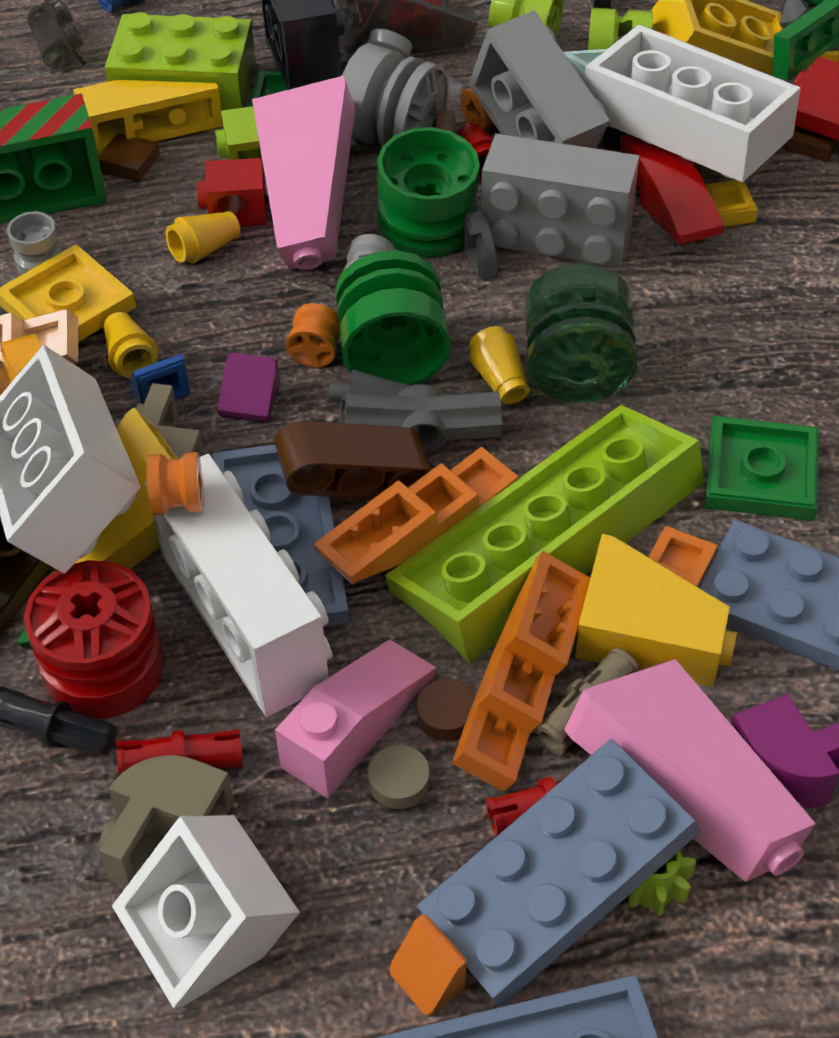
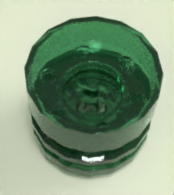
[525,264,638,403]

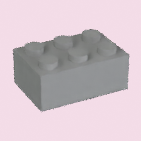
[468,10,610,149]
[481,133,640,268]

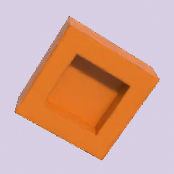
[648,525,718,588]

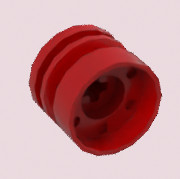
[23,560,165,719]

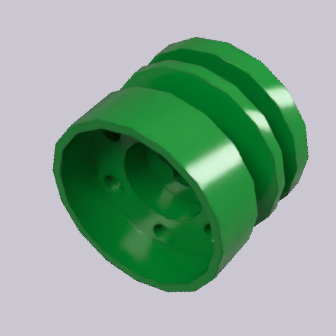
[377,127,480,258]
[335,250,450,386]

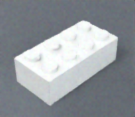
[585,25,801,182]
[0,344,141,574]
[145,453,332,718]

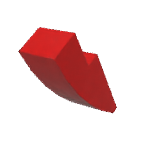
[620,134,724,245]

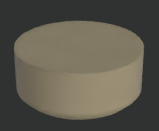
[368,745,430,809]

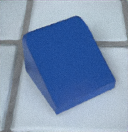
[130,354,191,404]

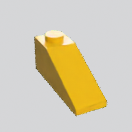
[73,80,223,155]

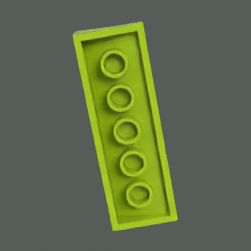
[385,405,705,664]

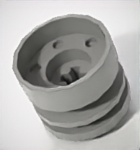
[342,43,449,147]

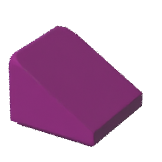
[217,353,280,422]

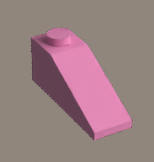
[275,639,437,799]

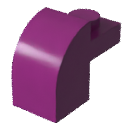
[732,694,839,808]

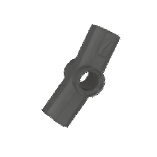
[339,384,503,455]

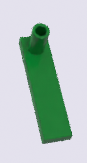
[773,0,839,81]

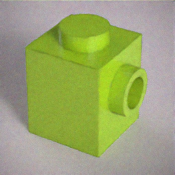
[215,106,265,177]

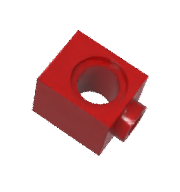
[197,158,267,227]

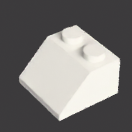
[112,815,300,1008]

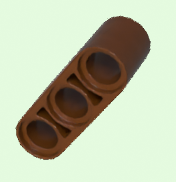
[274,421,431,498]

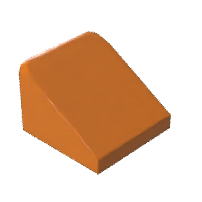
[389,914,467,1017]

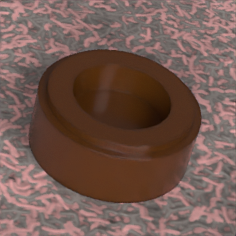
[417,679,475,741]

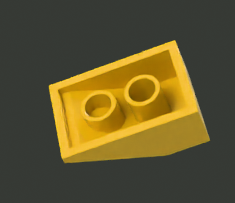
[651,0,784,76]

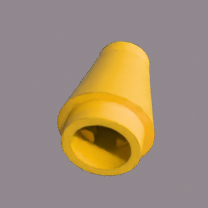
[165,211,240,264]
[103,312,158,379]
[468,326,530,405]

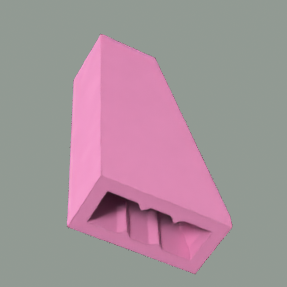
[252,76,355,270]
[564,659,816,882]

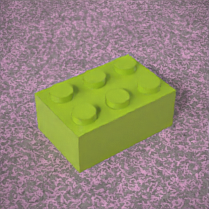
[104,12,256,111]

